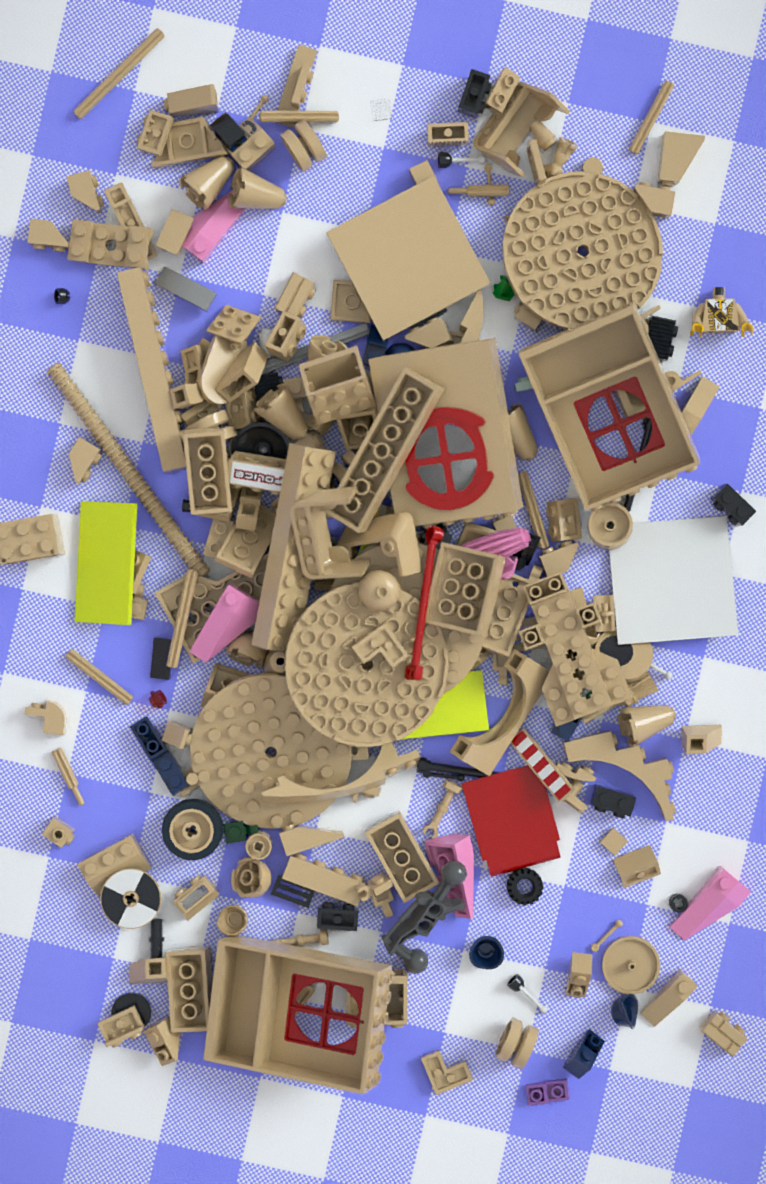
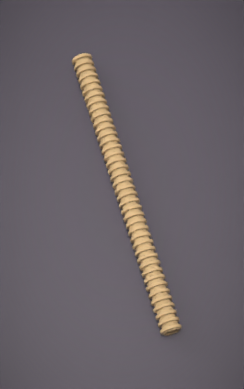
[47,363,210,576]

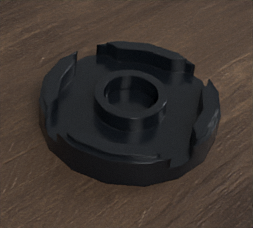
[111,992,152,1028]

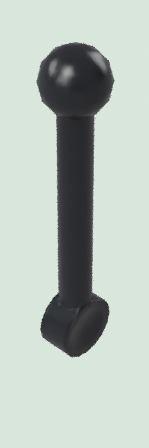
[423,771,465,782]

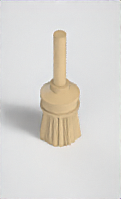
[582,672,659,724]

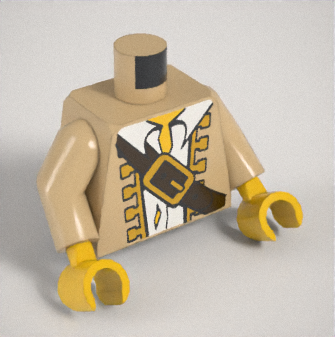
[690,287,753,338]

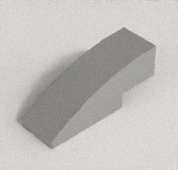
[155,266,217,313]

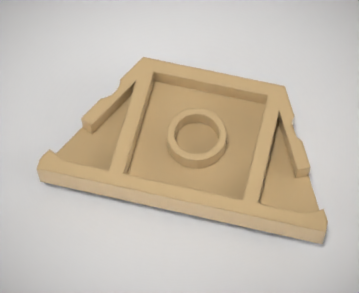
[151,117,228,168]

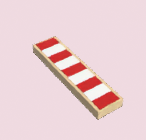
[510,728,575,803]

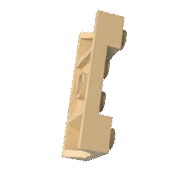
[67,219,154,271]

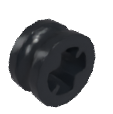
[669,893,688,913]

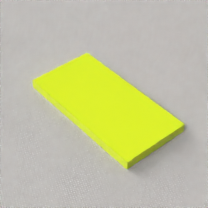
[75,501,137,625]
[400,670,489,740]

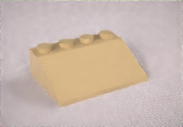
[425,542,506,638]

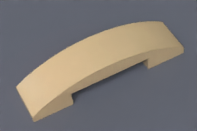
[104,182,158,260]

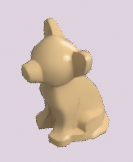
[544,136,578,177]

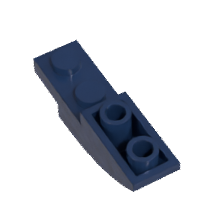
[130,716,191,796]

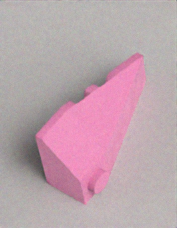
[182,190,246,264]
[189,584,260,663]
[424,834,474,919]
[669,866,751,940]

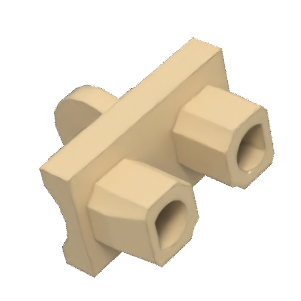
[593,595,615,632]

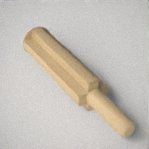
[448,184,510,197]
[51,748,85,806]

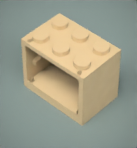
[299,346,376,425]
[0,514,65,565]
[346,969,407,1028]

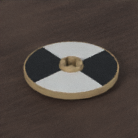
[100,868,161,929]

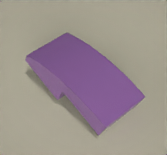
[526,1079,570,1105]

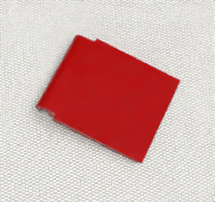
[461,765,561,877]

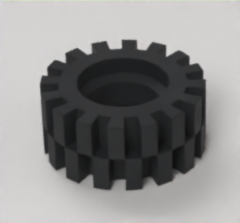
[506,867,543,906]

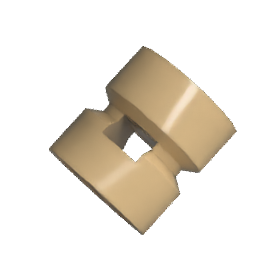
[245,831,273,860]

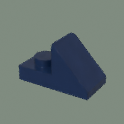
[362,324,389,366]

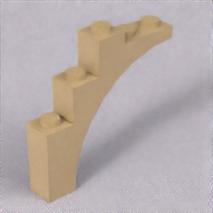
[562,730,676,822]

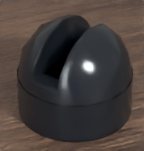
[54,288,70,304]

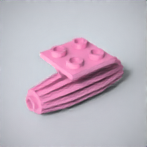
[461,527,531,580]

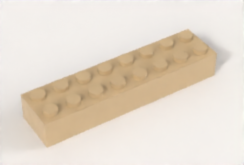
[325,368,445,533]

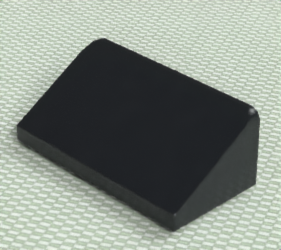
[150,638,172,680]

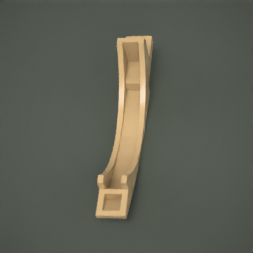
[260,742,420,803]

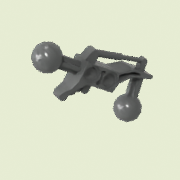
[381,860,467,974]

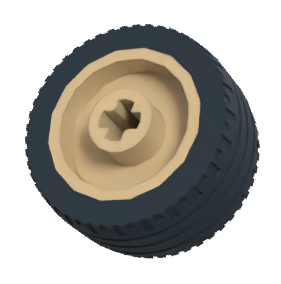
[162,798,223,860]

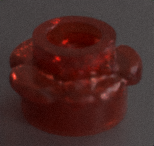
[149,690,167,709]

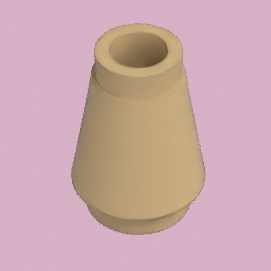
[529,120,557,151]

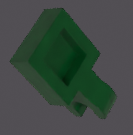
[223,821,260,844]

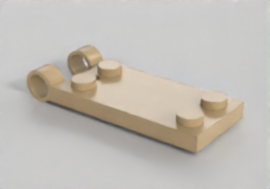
[482,555,543,658]

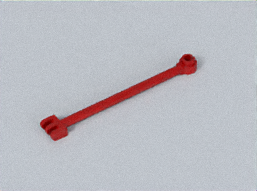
[405,525,444,681]

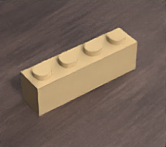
[282,853,366,907]

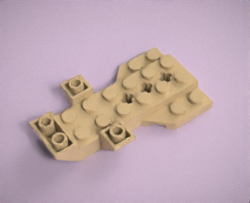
[155,553,269,664]
[518,571,633,727]

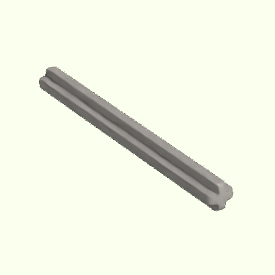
[261,323,370,375]

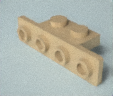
[276,45,317,128]

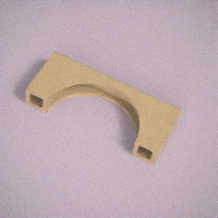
[449,649,549,776]

